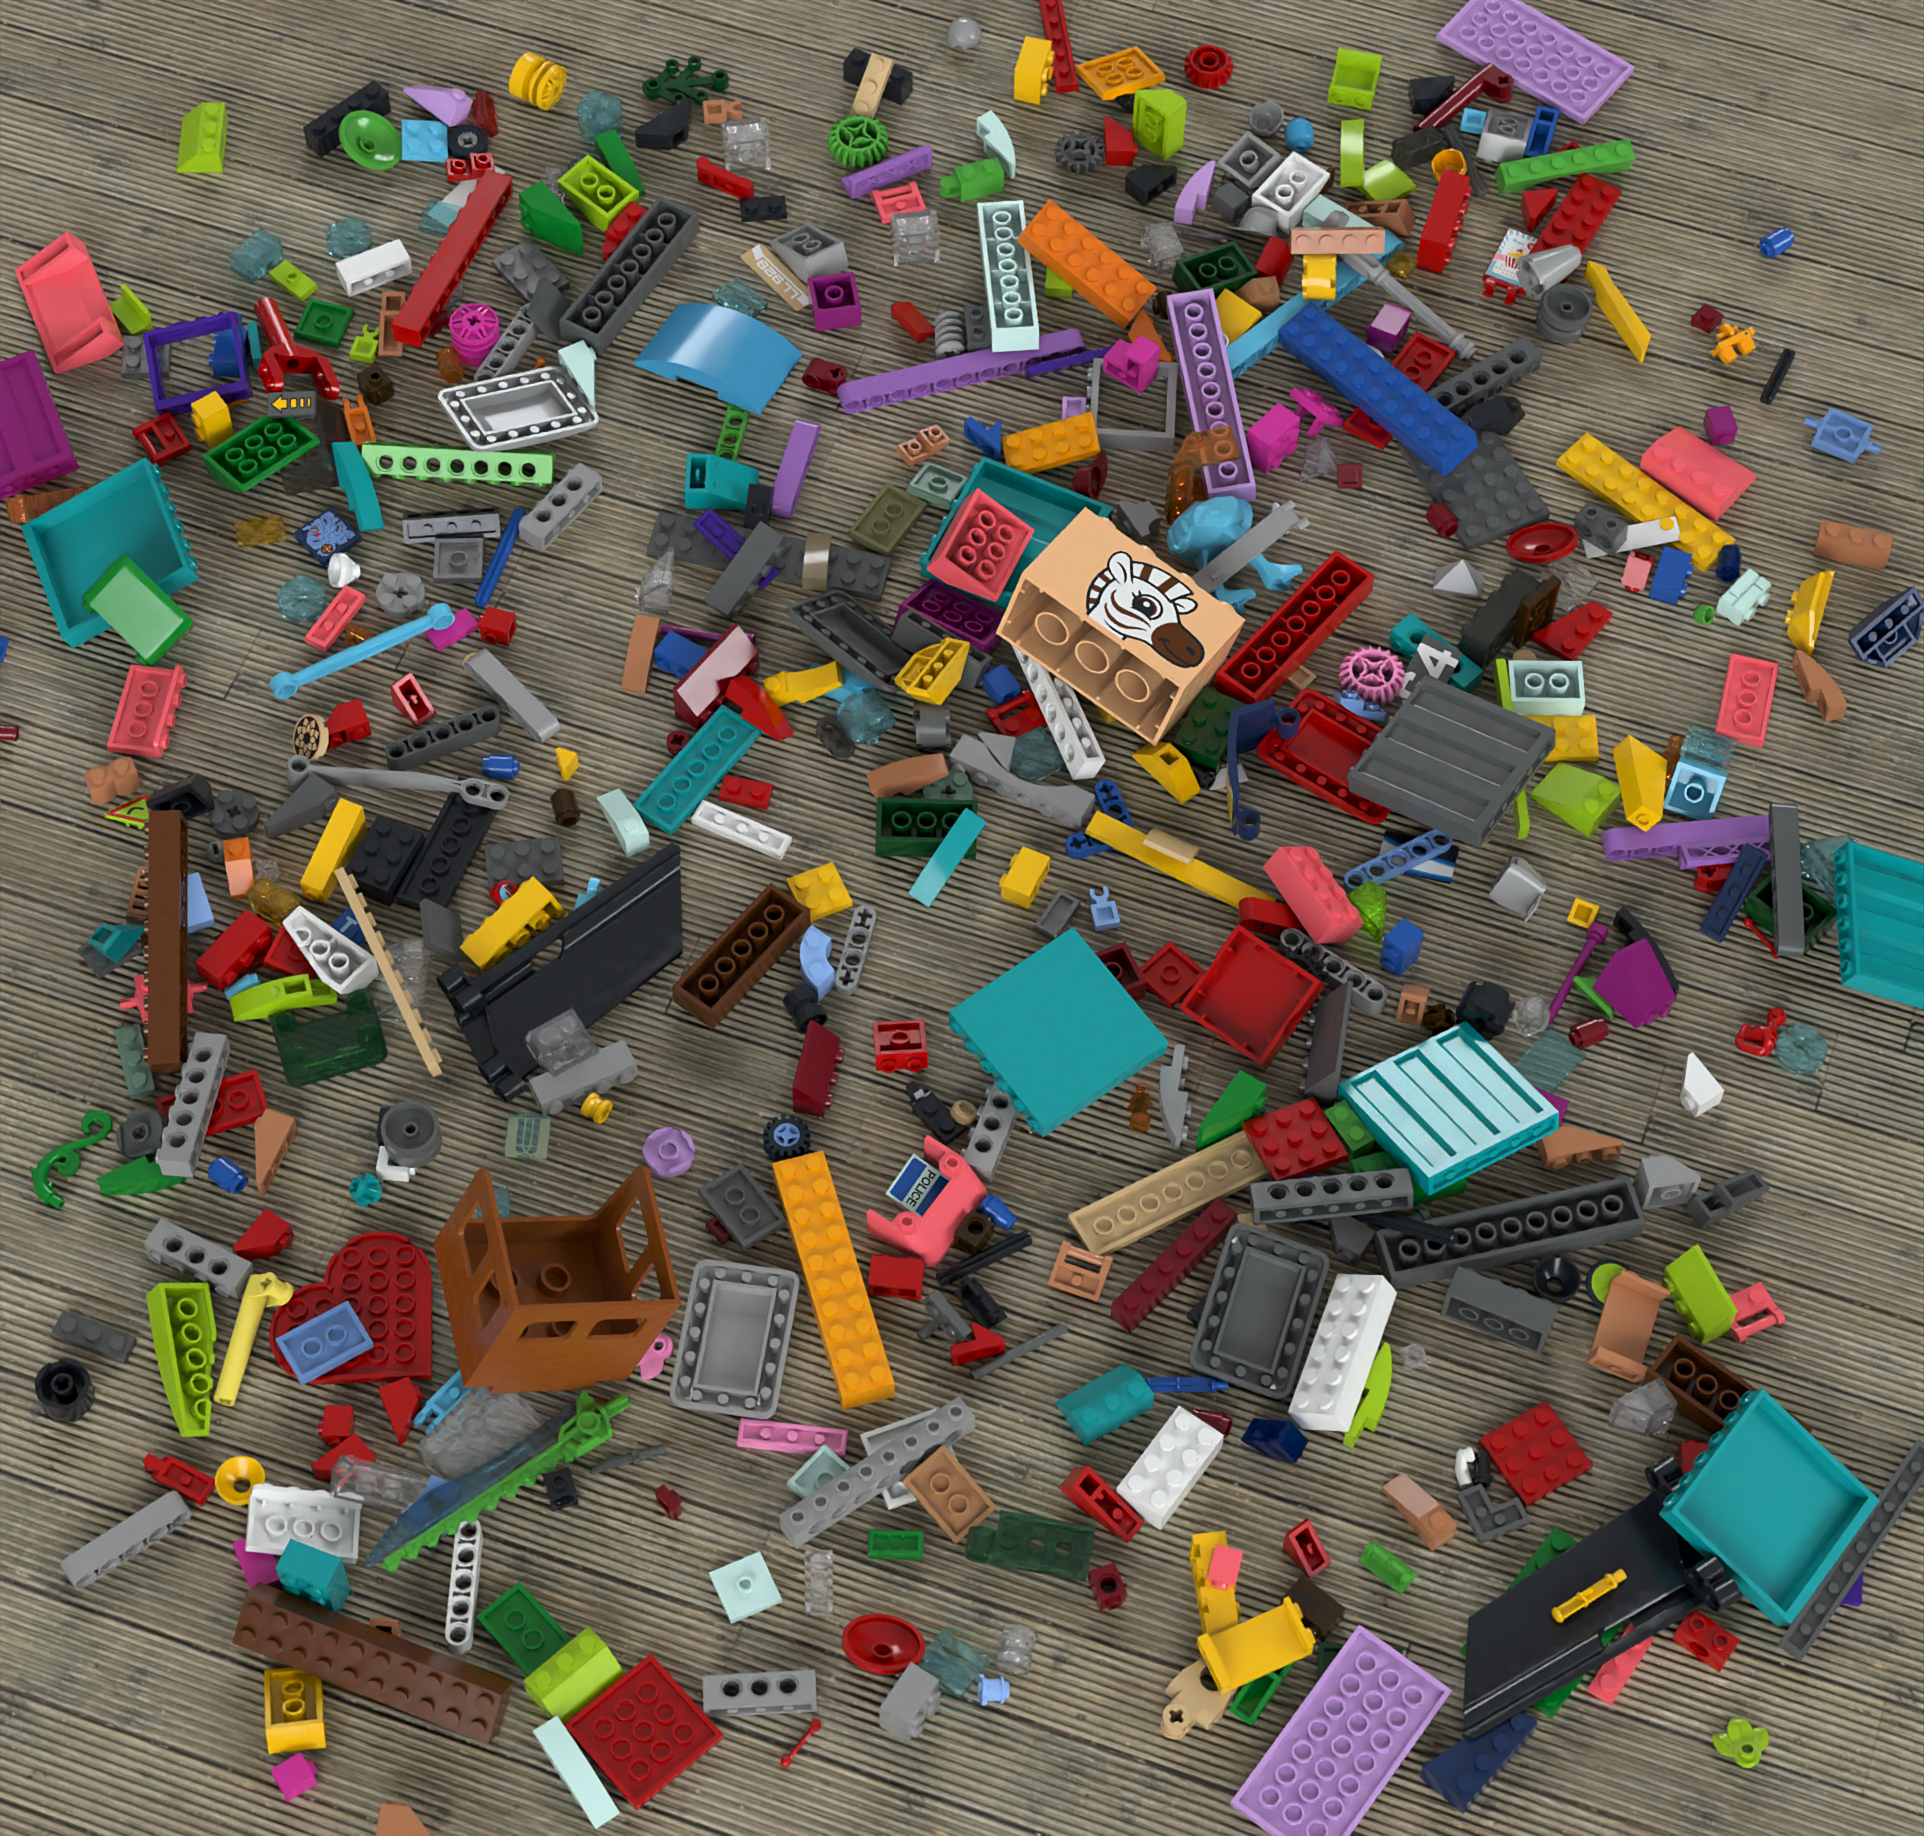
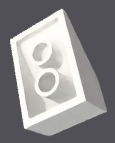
[1252,151,1330,234]

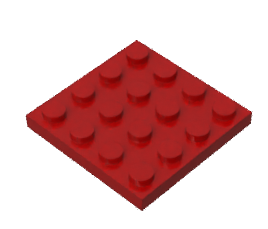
[564,1654,724,1811]

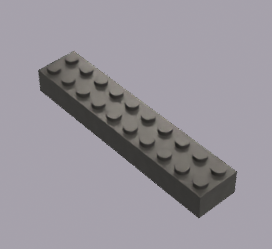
[1373,1176,1646,1290]

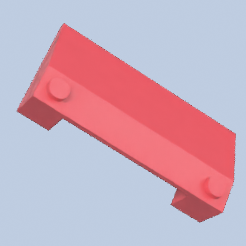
[14,231,125,374]

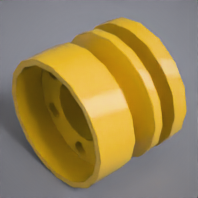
[509,52,567,111]

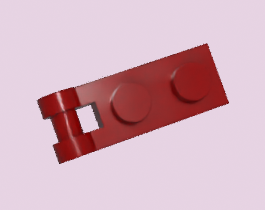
[696,157,754,199]

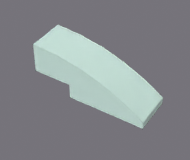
[976,110,1016,179]

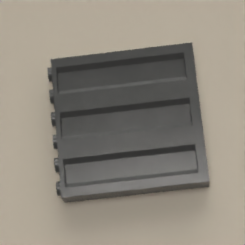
[1347,675,1556,848]

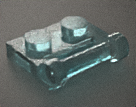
[917,1627,990,1699]

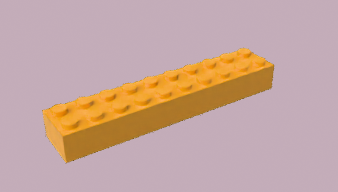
[772,1151,895,1410]

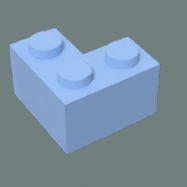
[188,872,215,934]

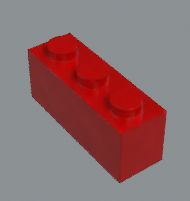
[195,909,273,991]

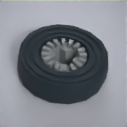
[448,125,488,159]

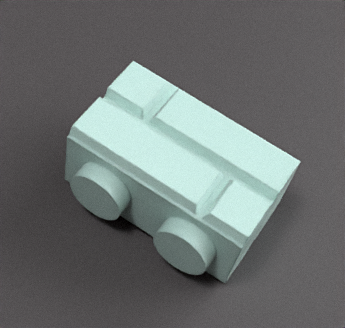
[1716,569,1771,626]

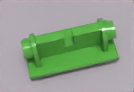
[1358,1540,1418,1595]

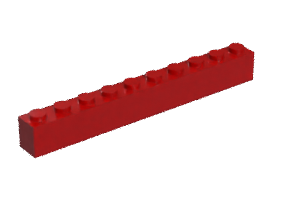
[391,170,513,348]

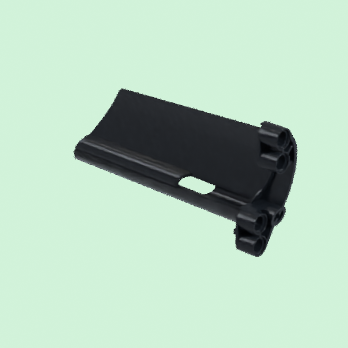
[436,843,683,1103]
[1462,1455,1742,1739]

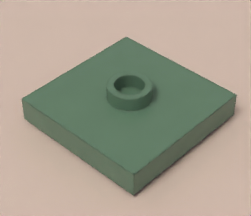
[906,462,970,509]

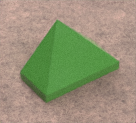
[1573,976,1614,1021]

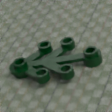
[642,56,729,106]

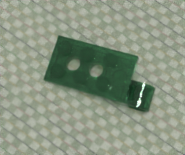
[964,1510,1096,1582]

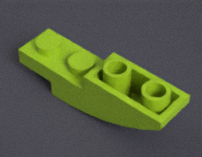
[229,974,338,1022]
[1342,1342,1392,1448]

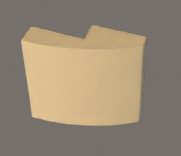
[1142,828,1201,865]

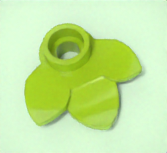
[1712,1716,1769,1768]

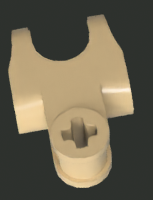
[1160,1657,1239,1740]

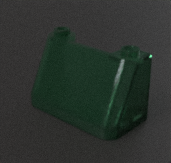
[268,987,388,1087]

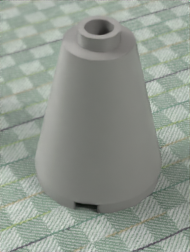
[1515,244,1582,300]

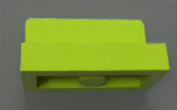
[109,283,154,336]

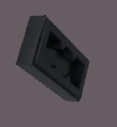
[743,483,775,530]

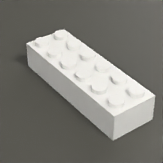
[1288,1274,1397,1432]

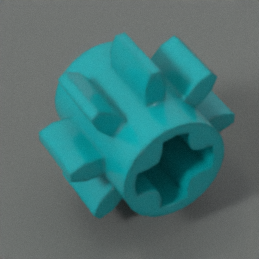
[349,1172,382,1208]

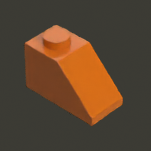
[223,837,256,899]

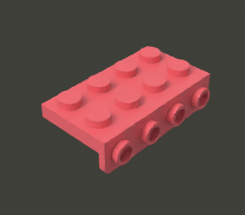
[107,664,187,758]

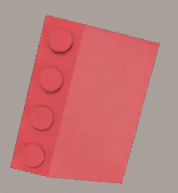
[1639,426,1757,522]
[926,488,1035,602]

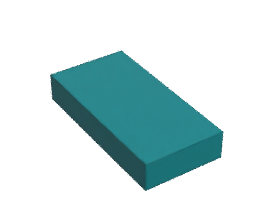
[247,321,262,373]

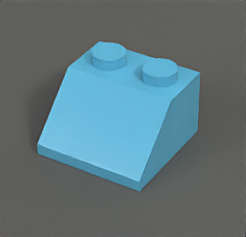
[1663,757,1728,821]

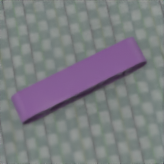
[771,419,820,519]

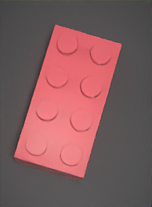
[1262,847,1364,944]

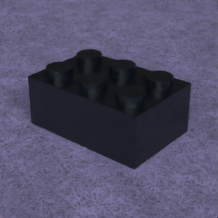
[345,815,425,907]

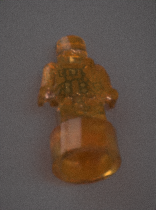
[1127,1085,1153,1133]

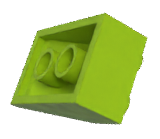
[557,155,639,233]
[1529,762,1621,838]

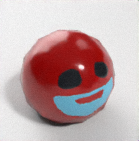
[489,880,519,908]

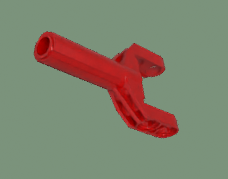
[254,297,340,400]

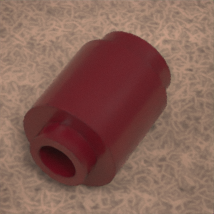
[1425,502,1459,538]
[1568,1017,1609,1050]

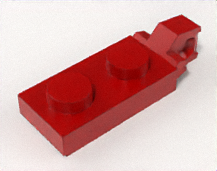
[142,1453,216,1507]

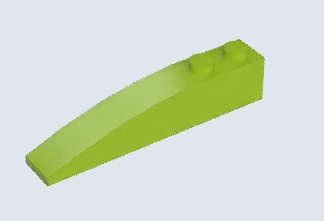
[146,1283,217,1437]

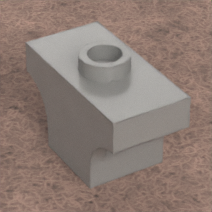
[1117,499,1161,547]

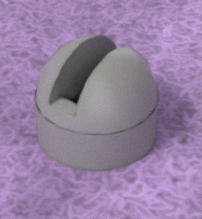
[206,841,225,863]

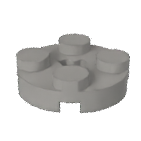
[376,573,426,618]

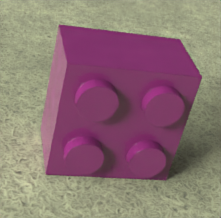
[807,272,861,332]

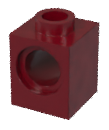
[1088,1562,1127,1610]

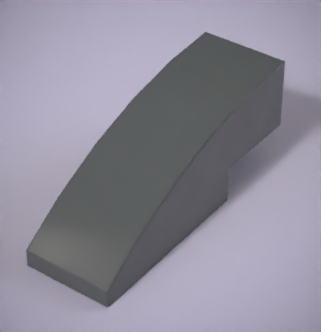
[1685,1169,1770,1229]

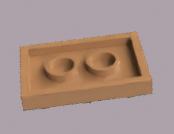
[901,1444,997,1544]

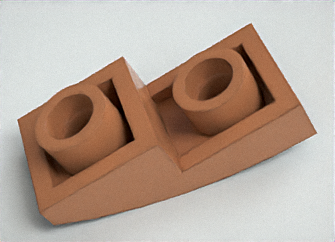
[896,424,951,467]

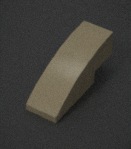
[802,533,832,590]

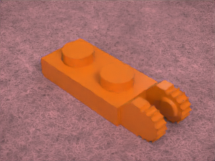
[342,394,377,452]

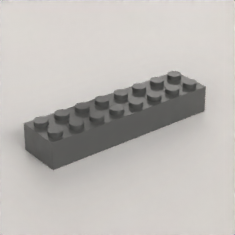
[559,196,699,357]

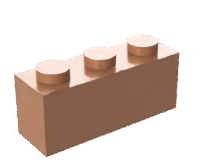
[1813,519,1893,571]

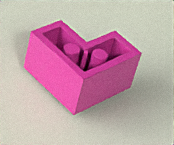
[1103,335,1160,393]

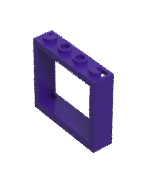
[143,311,253,416]

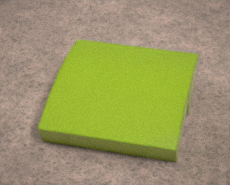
[1353,159,1416,201]

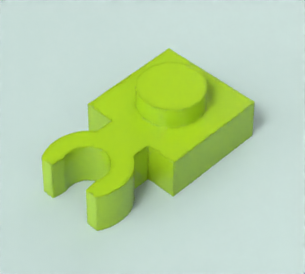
[349,324,379,364]

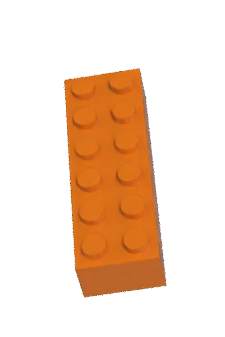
[1016,199,1157,330]

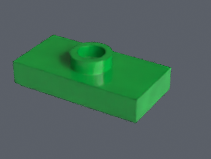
[868,1529,924,1560]

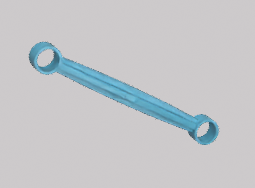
[269,603,455,699]

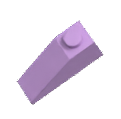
[403,85,473,127]

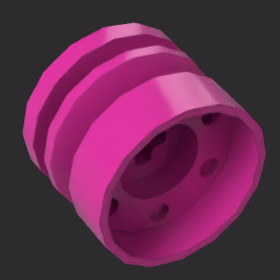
[449,303,501,367]

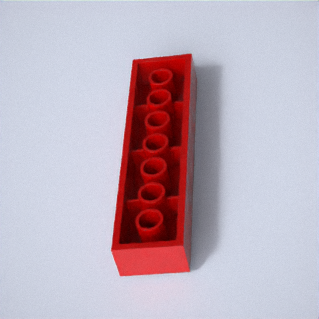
[1215,550,1375,705]

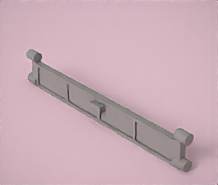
[1191,499,1311,594]

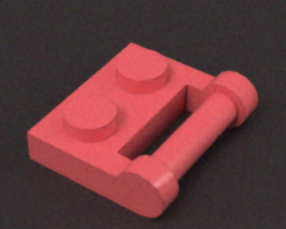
[871,181,926,224]
[1729,1282,1786,1344]

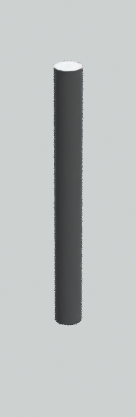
[969,1322,1067,1381]

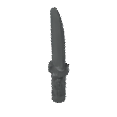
[590,1444,666,1475]

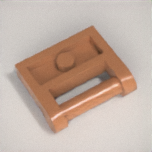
[1047,1240,1114,1303]

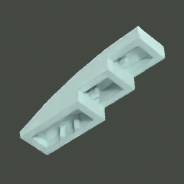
[532,1716,620,1829]

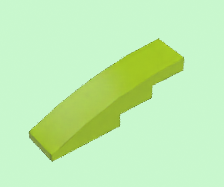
[1340,119,1365,188]

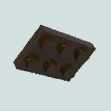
[1512,575,1561,649]

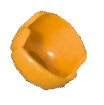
[1431,149,1467,182]

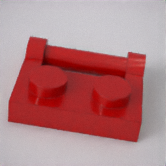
[132,412,192,468]
[985,689,1048,743]

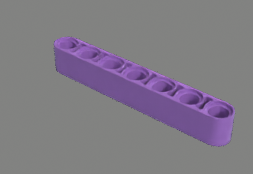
[1601,815,1769,861]

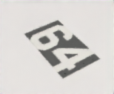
[1393,635,1463,704]

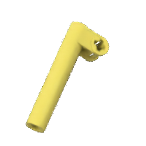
[213,1272,294,1406]

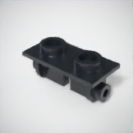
[954,1276,1007,1330]

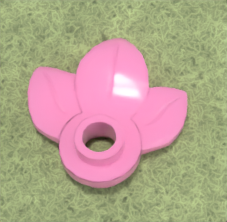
[637,1334,674,1381]

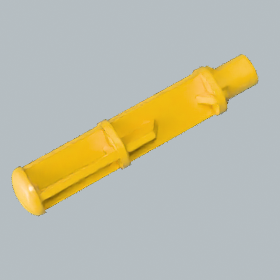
[1551,1569,1627,1623]

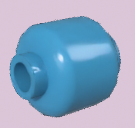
[1284,117,1314,153]

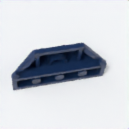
[1848,586,1924,669]

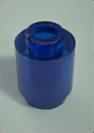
[1716,545,1742,582]

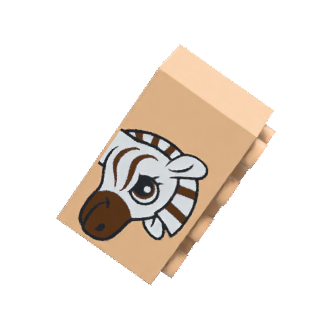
[996,507,1246,746]

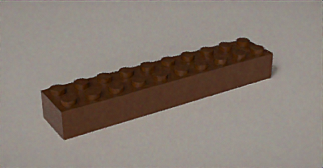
[143,810,188,1075]
[233,1582,514,1745]

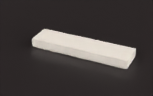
[691,800,792,861]

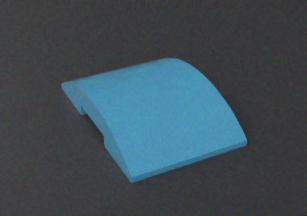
[634,303,802,415]

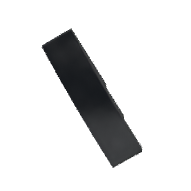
[1613,906,1680,1002]

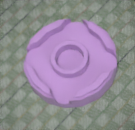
[643,1127,695,1177]

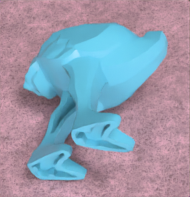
[1166,496,1303,615]

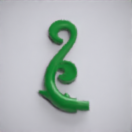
[29,1110,113,1209]

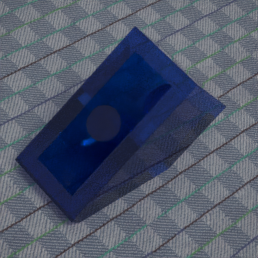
[1241,1418,1309,1463]

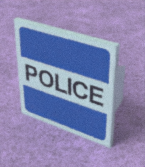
[885,1153,950,1217]

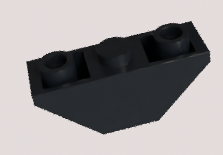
[635,97,692,150]

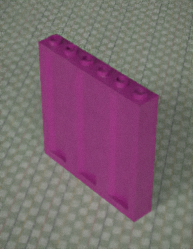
[0,349,80,500]

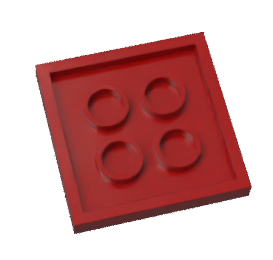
[1242,1097,1348,1181]
[1478,1400,1593,1508]

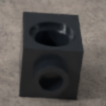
[542,1467,578,1512]

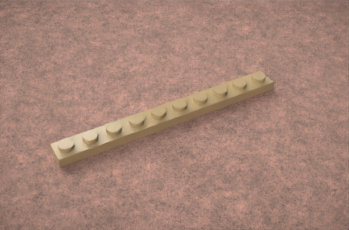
[334,867,443,1077]

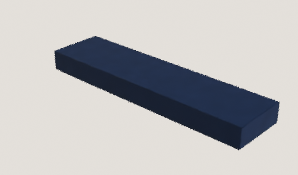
[1698,843,1769,943]

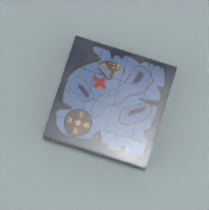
[293,507,362,567]

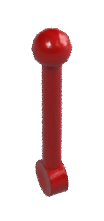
[1743,917,1780,959]
[780,1719,821,1767]

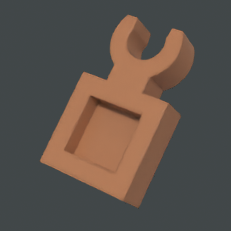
[703,99,742,124]

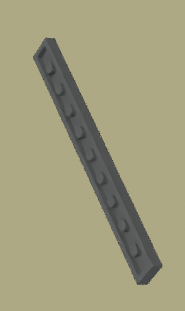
[1777,1439,1924,1662]

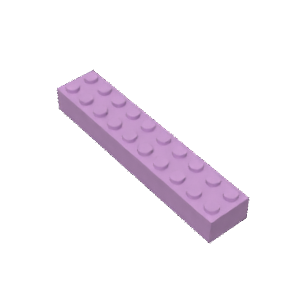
[1166,288,1256,502]

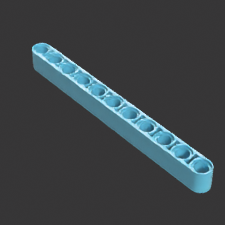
[1226,229,1405,380]

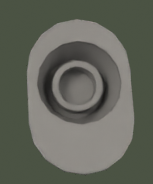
[1227,206,1281,237]

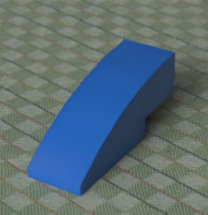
[1523,105,1560,158]

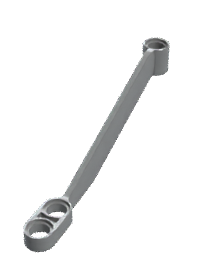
[286,754,509,810]

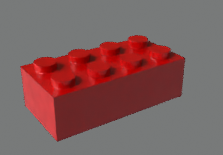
[1416,170,1472,274]

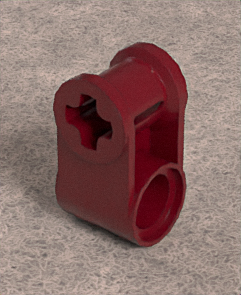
[801,357,847,396]

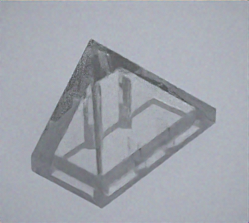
[1299,436,1337,482]

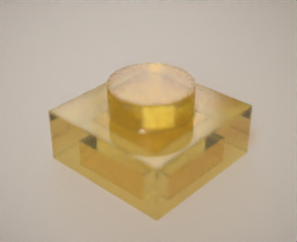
[1386,250,1418,280]

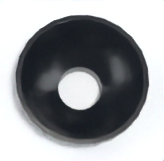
[1532,1256,1581,1303]

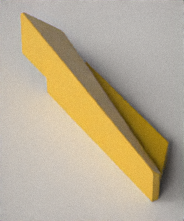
[1584,261,1651,363]

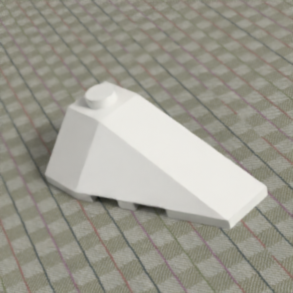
[282,905,379,994]

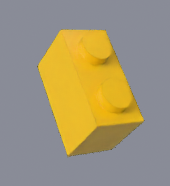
[191,391,234,448]
[999,846,1050,909]

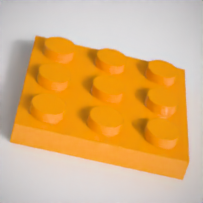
[1076,46,1165,101]

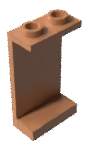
[1586,1270,1670,1383]

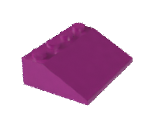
[893,578,1004,656]

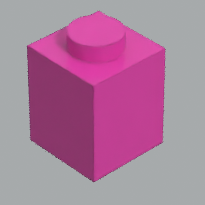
[270,1752,318,1802]

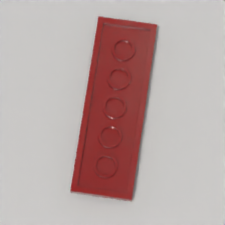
[1529,173,1622,284]
[1343,331,1456,450]

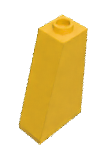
[1613,735,1667,832]
[300,798,368,904]

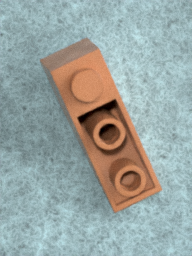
[1536,1126,1624,1170]

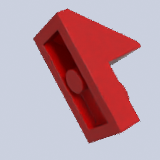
[950,1322,1005,1367]

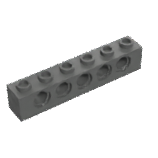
[1427,336,1543,417]
[1250,1168,1414,1225]

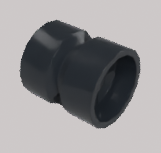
[783,985,828,1034]

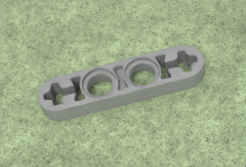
[835,905,876,995]

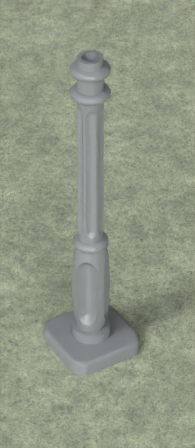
[1320,210,1478,361]

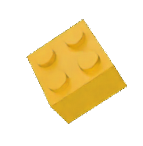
[1014,36,1055,105]

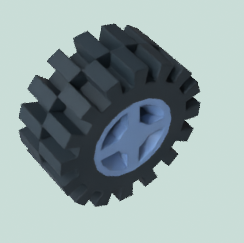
[763,1114,811,1162]

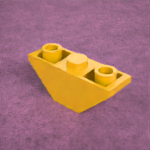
[1132,742,1201,804]

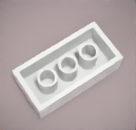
[1116,1406,1224,1530]

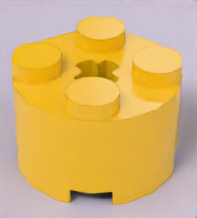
[1302,254,1337,300]

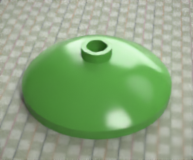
[339,110,402,170]

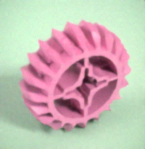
[1338,645,1405,707]

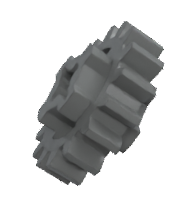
[1055,130,1104,175]

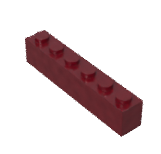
[1110,1198,1238,1333]

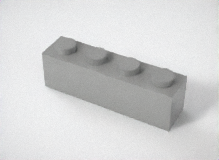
[529,1039,638,1117]

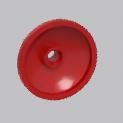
[1506,523,1579,565]
[841,1614,925,1675]

